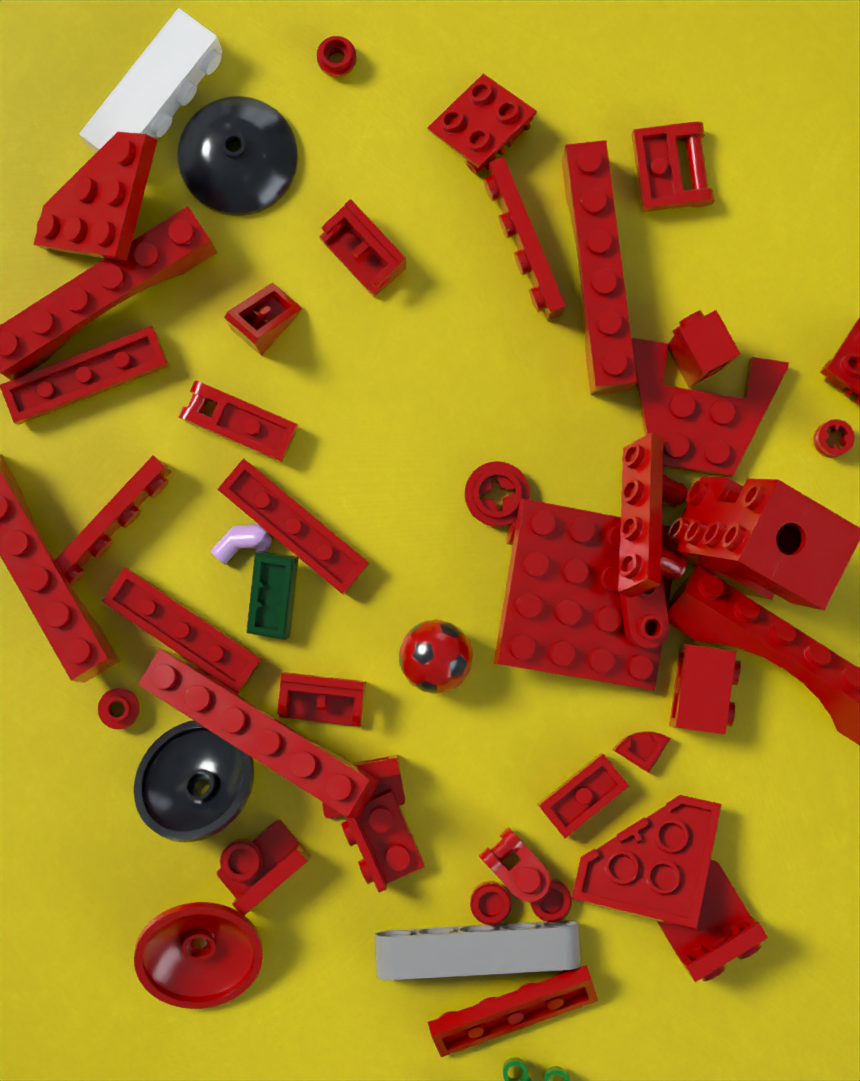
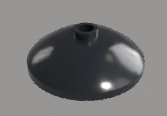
[177,96,298,216]
[134,720,254,842]

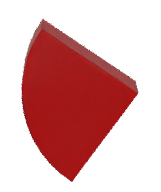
[613,731,671,773]

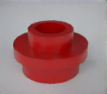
[316,36,357,77]
[98,688,140,730]

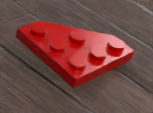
[33,132,158,262]
[572,795,722,931]

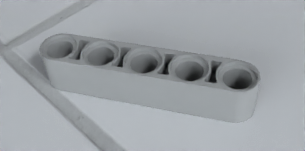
[374,920,581,980]

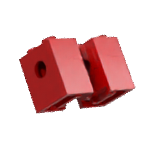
[665,477,860,611]

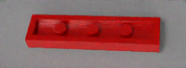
[483,157,565,321]
[0,326,169,425]
[55,455,172,586]
[217,458,370,595]
[101,567,262,694]
[427,965,598,1058]

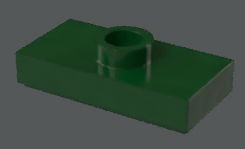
[246,551,299,640]

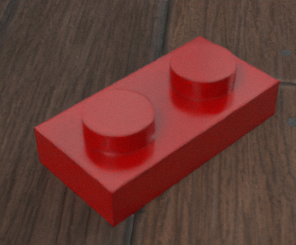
[537,753,629,839]

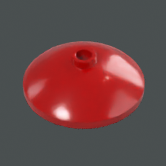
[134,902,263,1009]

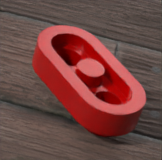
[620,575,669,648]

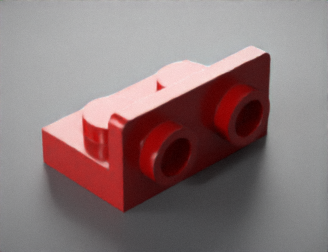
[341,788,425,893]

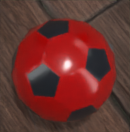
[399,619,473,694]

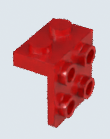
[657,859,768,982]

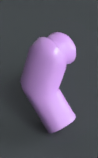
[210,524,272,565]

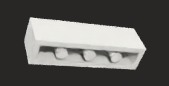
[79,8,223,153]

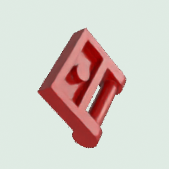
[631,121,715,212]

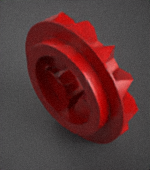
[465,461,530,527]

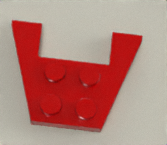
[632,338,789,478]

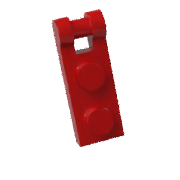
[178,380,299,463]

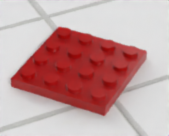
[494,499,672,690]

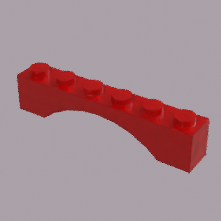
[561,140,637,395]
[0,206,217,380]
[0,454,120,683]
[667,565,860,746]
[138,648,380,818]

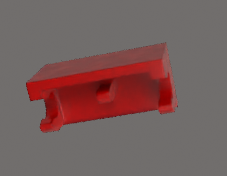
[319,199,406,297]
[277,672,366,727]

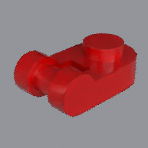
[479,827,553,904]

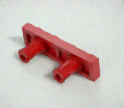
[618,432,688,598]

